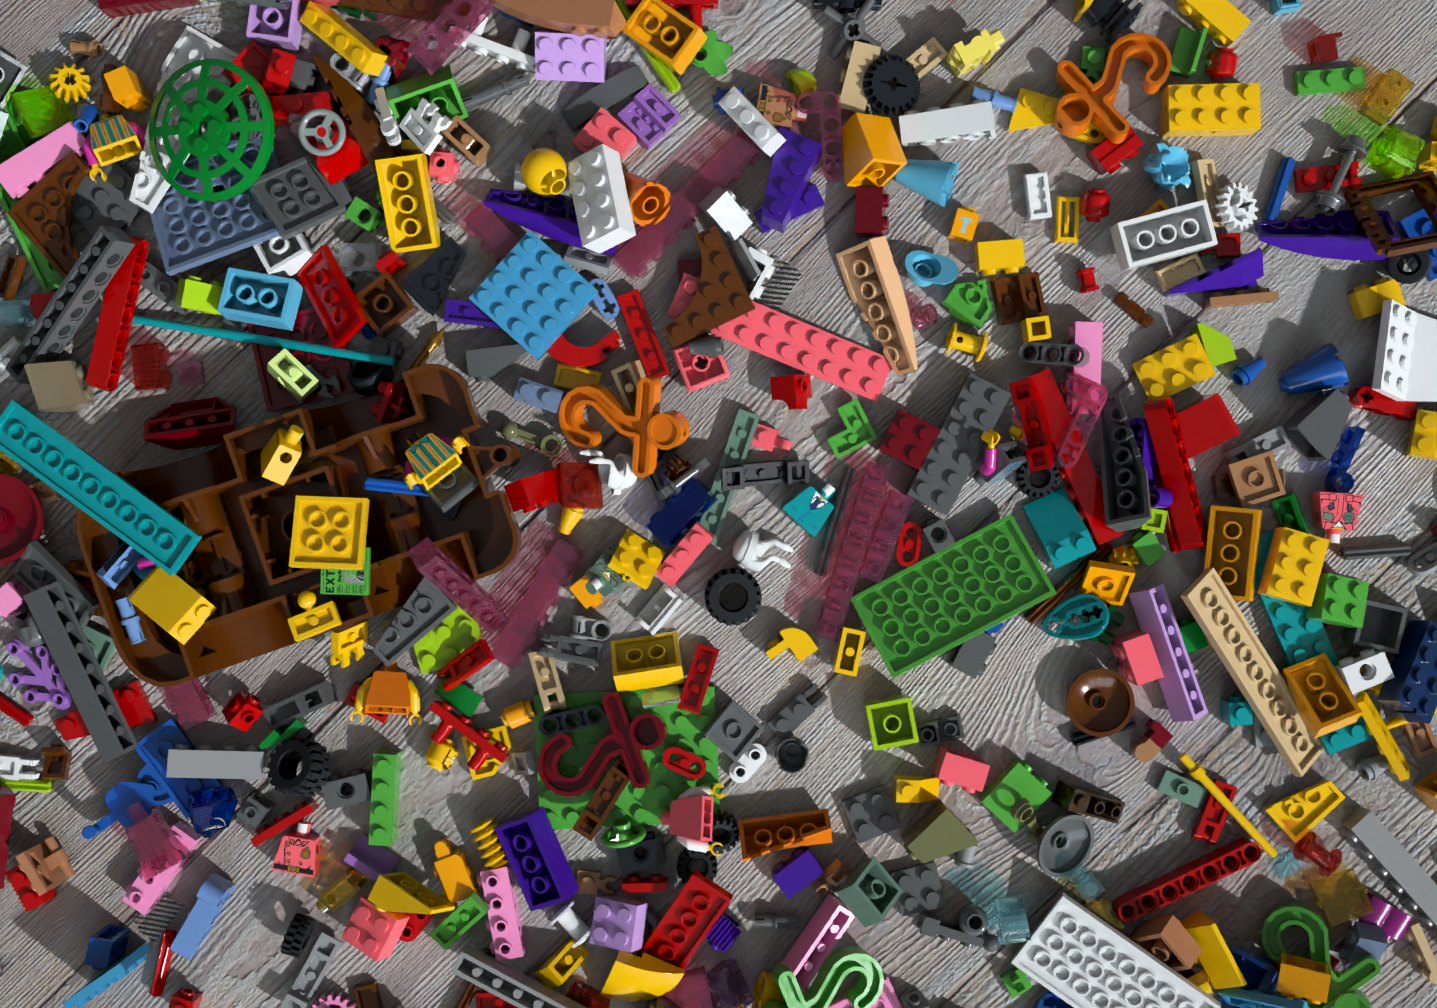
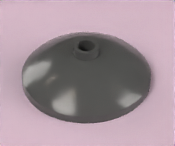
[1036,813,1094,877]

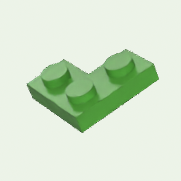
[827,399,878,459]

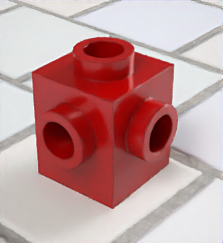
[222,691,264,732]

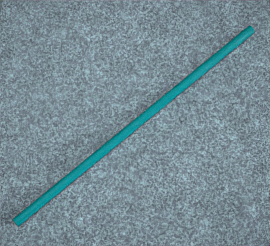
[132,314,396,366]

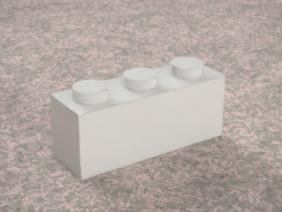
[718,86,786,157]

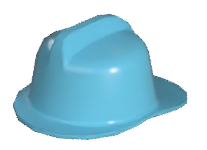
[905,250,958,287]

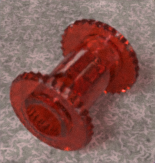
[1293,832,1342,877]

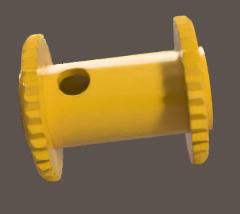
[945,323,988,362]

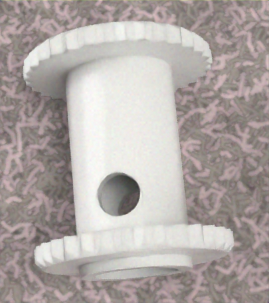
[550,901,592,948]

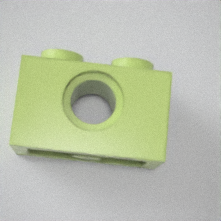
[267,348,319,403]

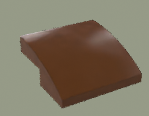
[990,272,1047,326]

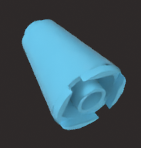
[895,159,959,207]

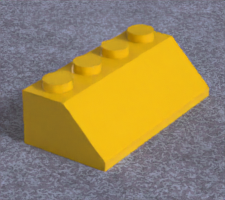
[375,153,442,253]

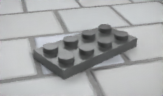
[12,540,100,630]

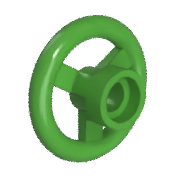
[601,818,646,848]

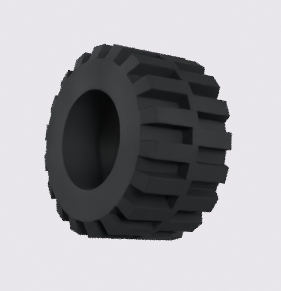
[705,568,762,626]
[267,737,332,798]

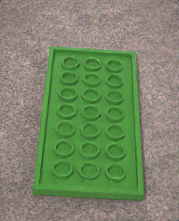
[850,513,1057,679]

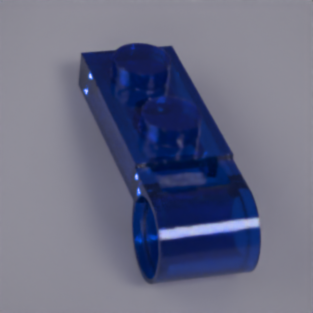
[1324,426,1366,493]

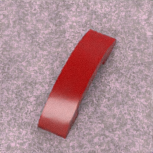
[1009,378,1053,472]

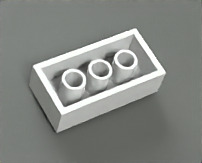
[566,144,636,254]
[1110,199,1218,272]

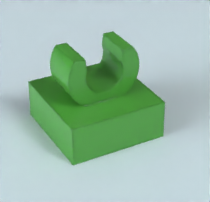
[1000,967,1032,998]

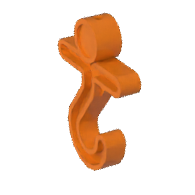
[1053,32,1172,144]
[558,375,690,478]

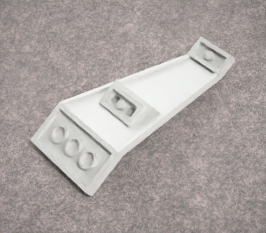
[1372,299,1437,402]

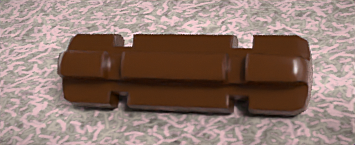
[1114,292,1154,328]

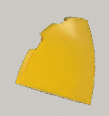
[600,950,685,1002]

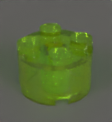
[1367,125,1425,179]

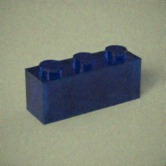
[647,478,718,547]

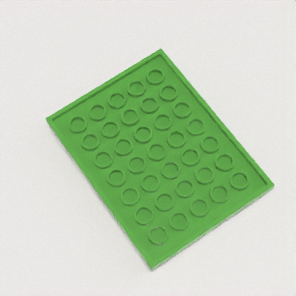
[534,685,720,830]

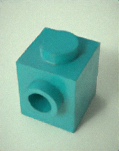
[1220,695,1253,726]

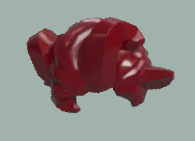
[374,35,412,84]

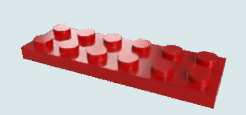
[636,870,733,998]

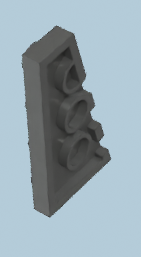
[373,573,458,667]

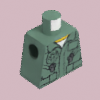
[585,542,632,597]

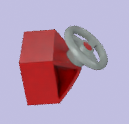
[298,108,369,185]

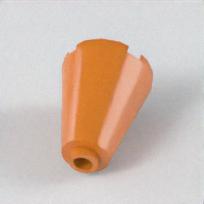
[623,172,671,226]

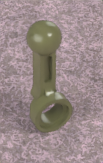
[500,421,563,457]
[1010,798,1044,844]

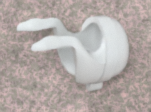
[579,449,637,495]
[733,530,793,572]

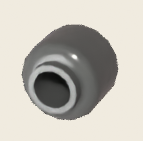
[956,904,988,936]

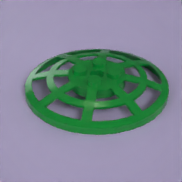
[148,59,275,202]

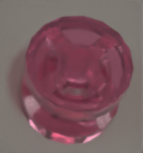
[910,303,938,329]

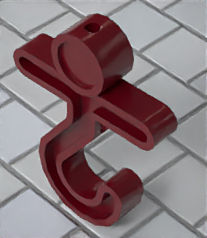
[537,691,668,797]

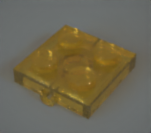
[1308,868,1375,927]

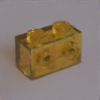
[1357,68,1415,127]

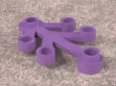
[7,638,74,710]

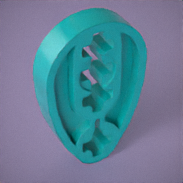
[1043,594,1110,641]

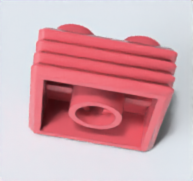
[672,334,730,392]

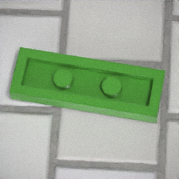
[1293,66,1366,96]
[430,892,490,950]

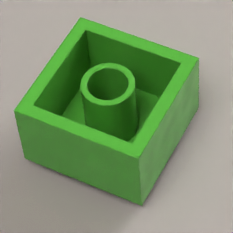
[1305,573,1369,628]

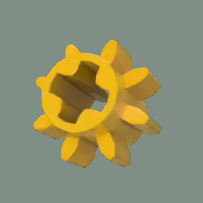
[1109,546,1139,567]

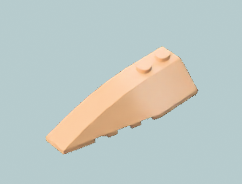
[835,236,918,376]

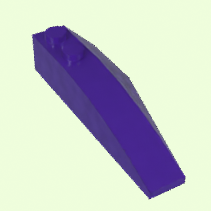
[484,188,619,256]
[1254,210,1400,261]

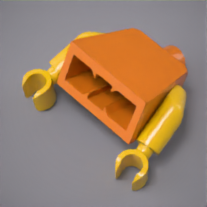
[350,661,422,725]

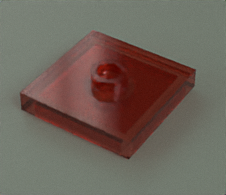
[556,462,603,510]

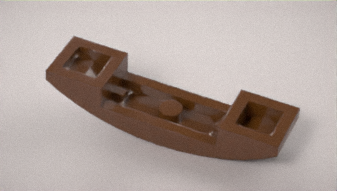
[572,756,630,841]

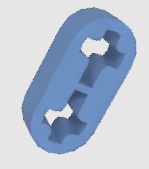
[589,278,620,319]

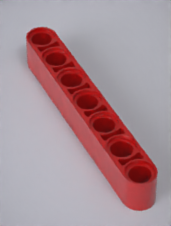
[86,234,149,392]
[1144,397,1208,550]
[1112,838,1262,922]

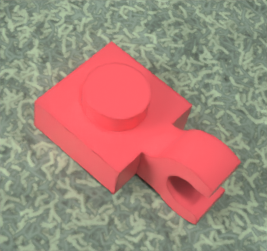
[751,424,792,452]

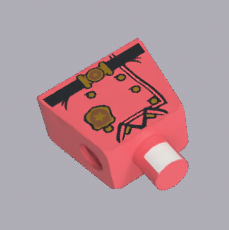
[271,820,321,878]

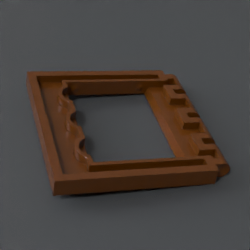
[1344,171,1437,258]

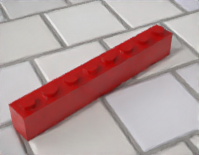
[1022,368,1124,545]

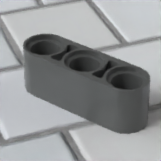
[1019,342,1090,368]

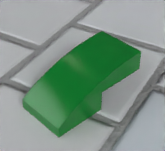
[434,675,484,717]
[259,717,309,749]

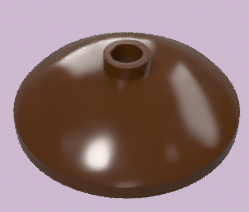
[1065,668,1135,737]

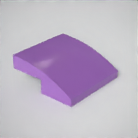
[616,84,682,150]

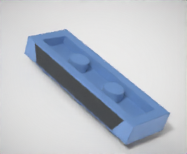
[96,542,143,589]

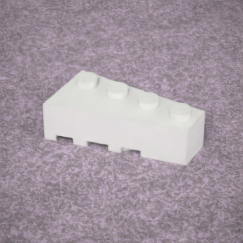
[899,99,996,148]

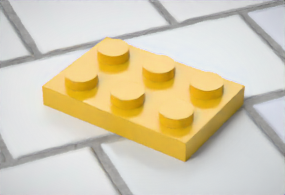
[1132,333,1216,400]

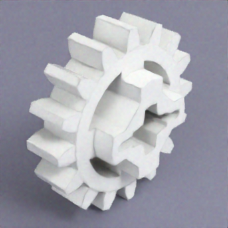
[1215,182,1258,233]

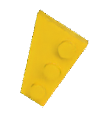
[1262,779,1346,843]

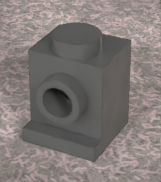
[289,59,321,94]

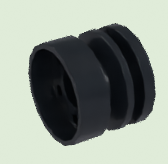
[1081,0,1143,44]

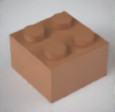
[1130,914,1203,971]

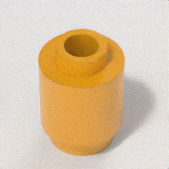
[501,700,537,729]

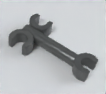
[656,457,711,500]

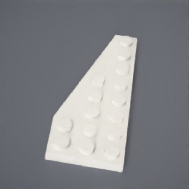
[129,25,239,214]

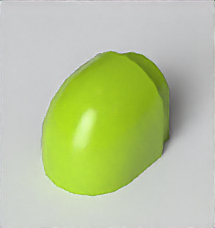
[786,68,817,101]

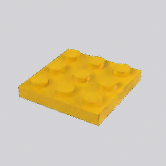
[289,495,370,570]

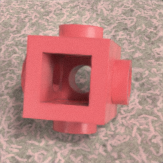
[427,149,460,184]

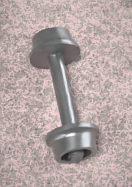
[1314,134,1368,214]

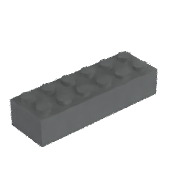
[904,373,1011,516]

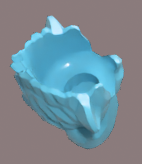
[1142,142,1191,193]

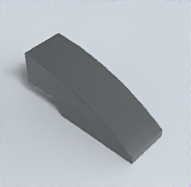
[263,679,338,731]

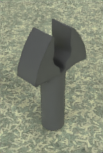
[305,364,342,399]

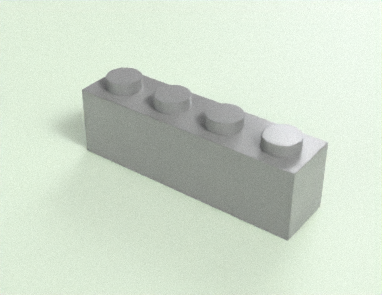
[166,745,266,779]

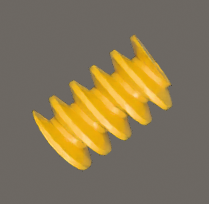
[469,816,509,868]

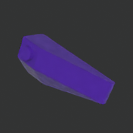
[1163,248,1264,297]

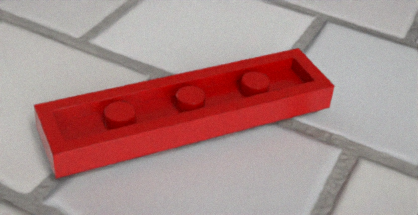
[617,289,671,378]

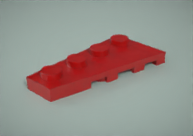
[54,680,158,741]

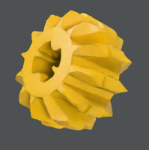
[49,62,91,103]

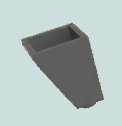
[1282,389,1353,461]

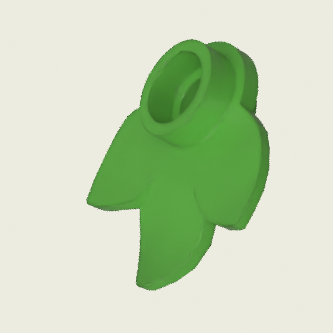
[691,30,733,76]

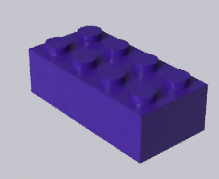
[494,806,580,911]

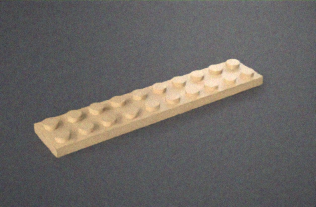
[1181,567,1324,777]

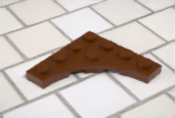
[7,151,91,279]
[663,225,755,349]

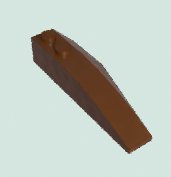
[312,55,406,174]

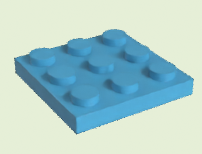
[63,942,151,1008]

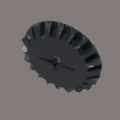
[863,54,921,116]

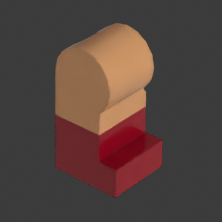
[1130,718,1173,763]

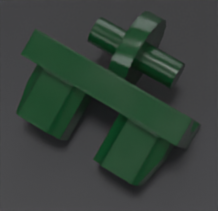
[1084,604,1125,646]

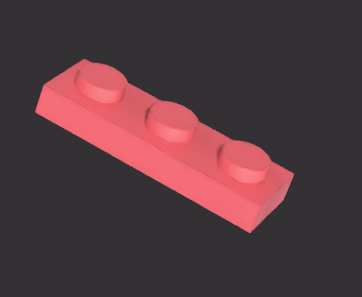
[655,521,715,588]

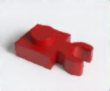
[1199,233,1241,258]

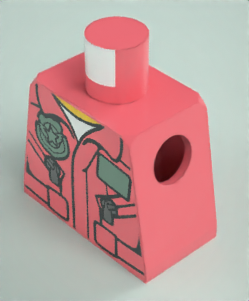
[1311,491,1363,543]

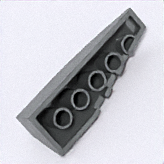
[1097,392,1152,532]

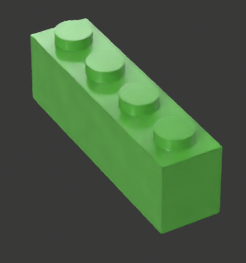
[368,749,402,846]

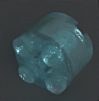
[990,894,1031,945]

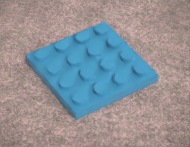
[469,230,599,360]

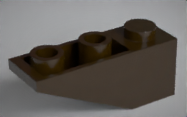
[1051,780,1125,824]

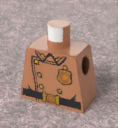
[757,83,808,131]

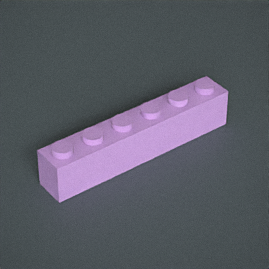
[1129,583,1208,722]

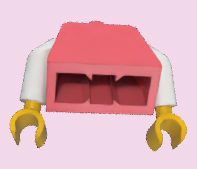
[660,783,725,856]

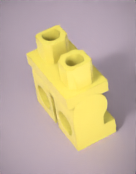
[945,29,1005,78]

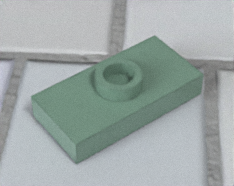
[1155,768,1207,809]

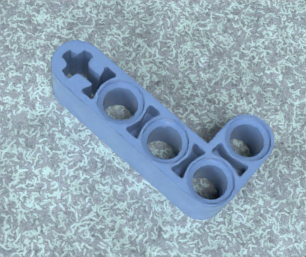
[170,873,236,961]

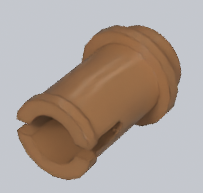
[69,39,103,59]

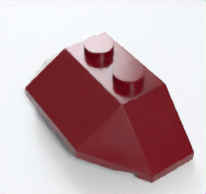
[143,397,237,450]

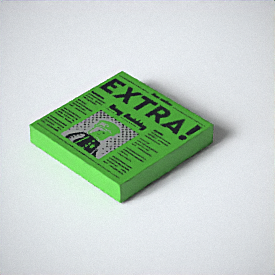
[320,547,371,595]

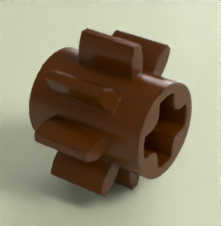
[664,456,693,482]

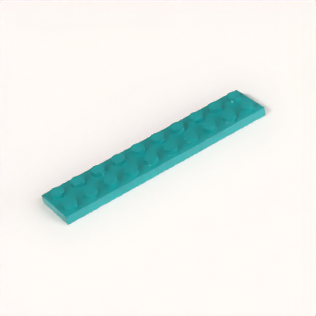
[0,400,203,576]
[1254,527,1372,755]

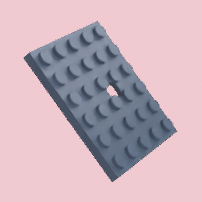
[150,133,281,276]

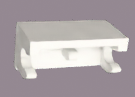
[635,583,683,636]

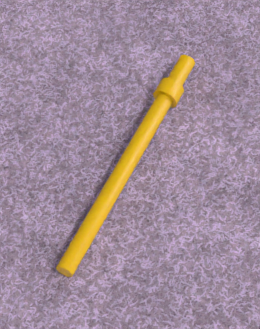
[1178,752,1278,858]

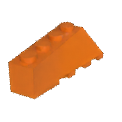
[738,808,832,862]

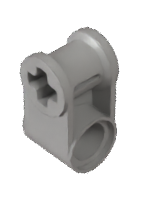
[330,52,375,94]
[569,614,614,641]

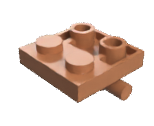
[16,836,76,896]

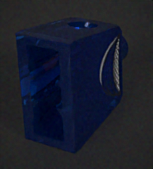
[187,785,238,838]

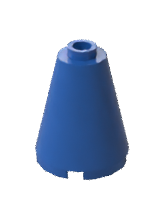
[1278,343,1349,395]

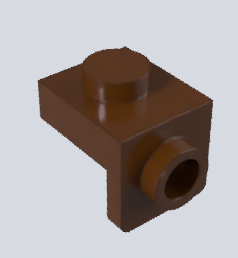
[41,744,72,780]

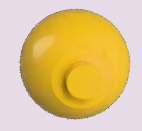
[521,148,567,195]

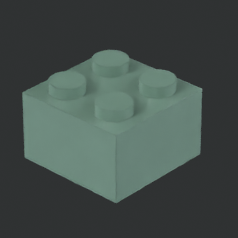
[836,856,903,928]

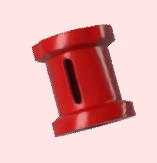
[1075,267,1099,294]

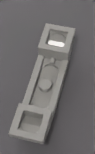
[279,931,342,1008]

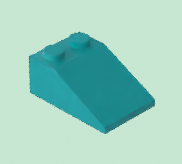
[1022,488,1097,569]

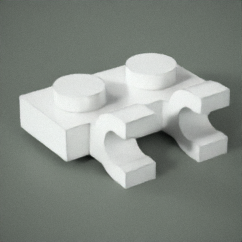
[399,98,452,155]

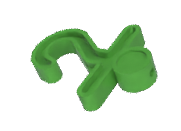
[1261,903,1381,1008]
[761,946,884,1008]

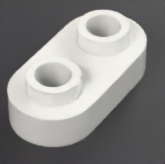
[729,742,767,783]

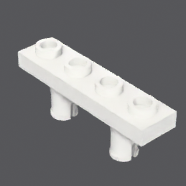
[448,12,535,73]

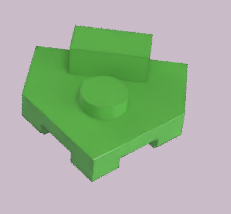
[942,279,992,329]

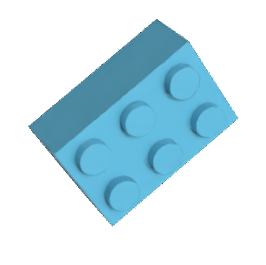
[217,267,303,331]

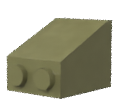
[901,799,979,863]

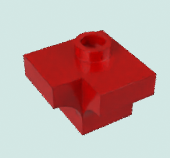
[770,374,812,410]

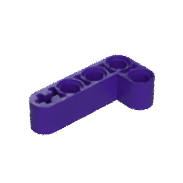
[1129,417,1173,508]

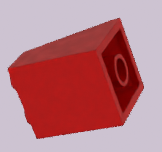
[1176,393,1241,459]

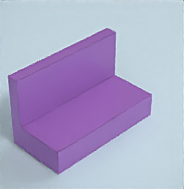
[343,833,401,882]

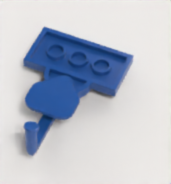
[82,718,226,839]

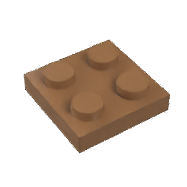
[1226,450,1286,508]

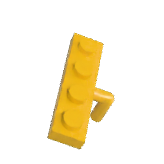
[1356,691,1410,781]

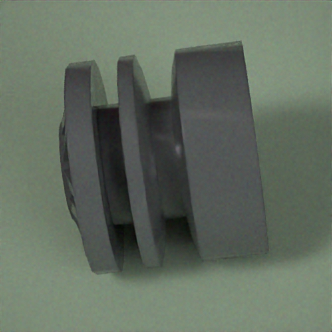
[203,88,262,143]

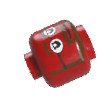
[1205,47,1238,82]

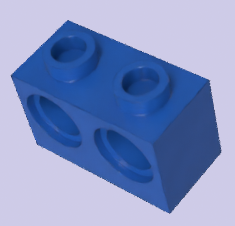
[84,924,130,970]

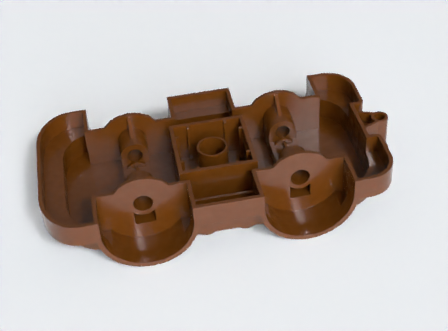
[76,364,521,687]

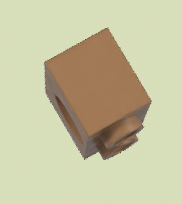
[441,115,494,168]

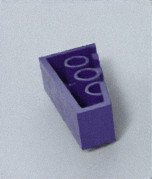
[761,126,822,233]

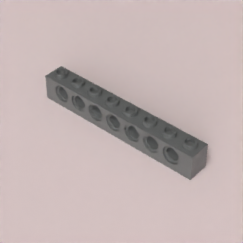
[5,225,135,384]

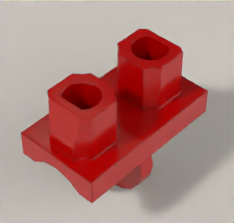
[370,382,410,424]

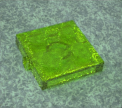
[9,86,74,138]

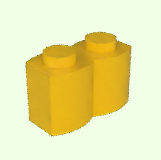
[1347,277,1405,320]

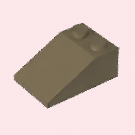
[24,360,95,414]

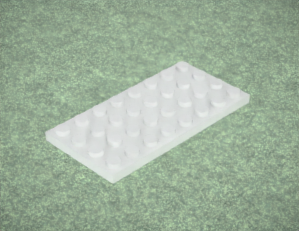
[1011,893,1221,1008]

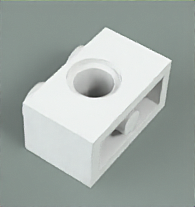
[1334,648,1395,694]

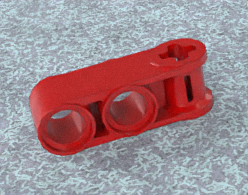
[1348,386,1418,421]

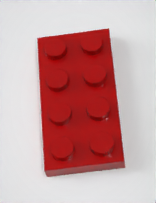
[296,245,368,348]

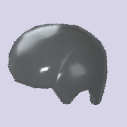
[775,736,809,774]

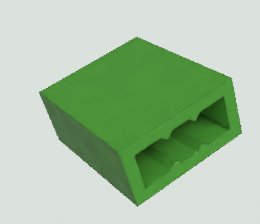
[978,758,1052,833]

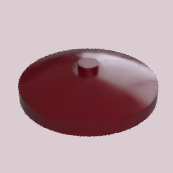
[0,473,44,565]

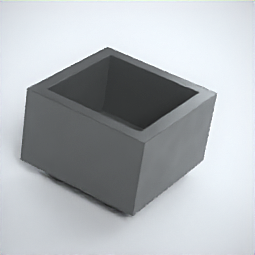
[1342,600,1408,654]

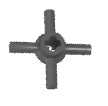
[822,0,881,60]

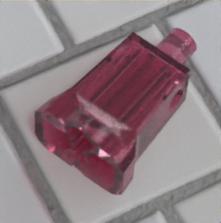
[124,801,192,881]

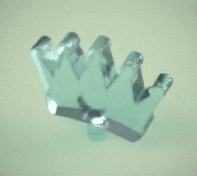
[1273,850,1304,880]

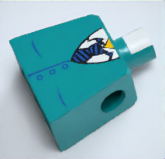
[782,482,836,537]

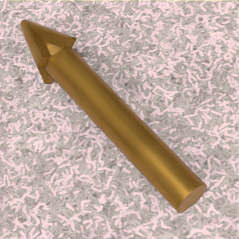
[401,328,445,381]

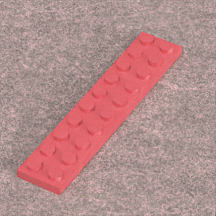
[667,272,891,402]

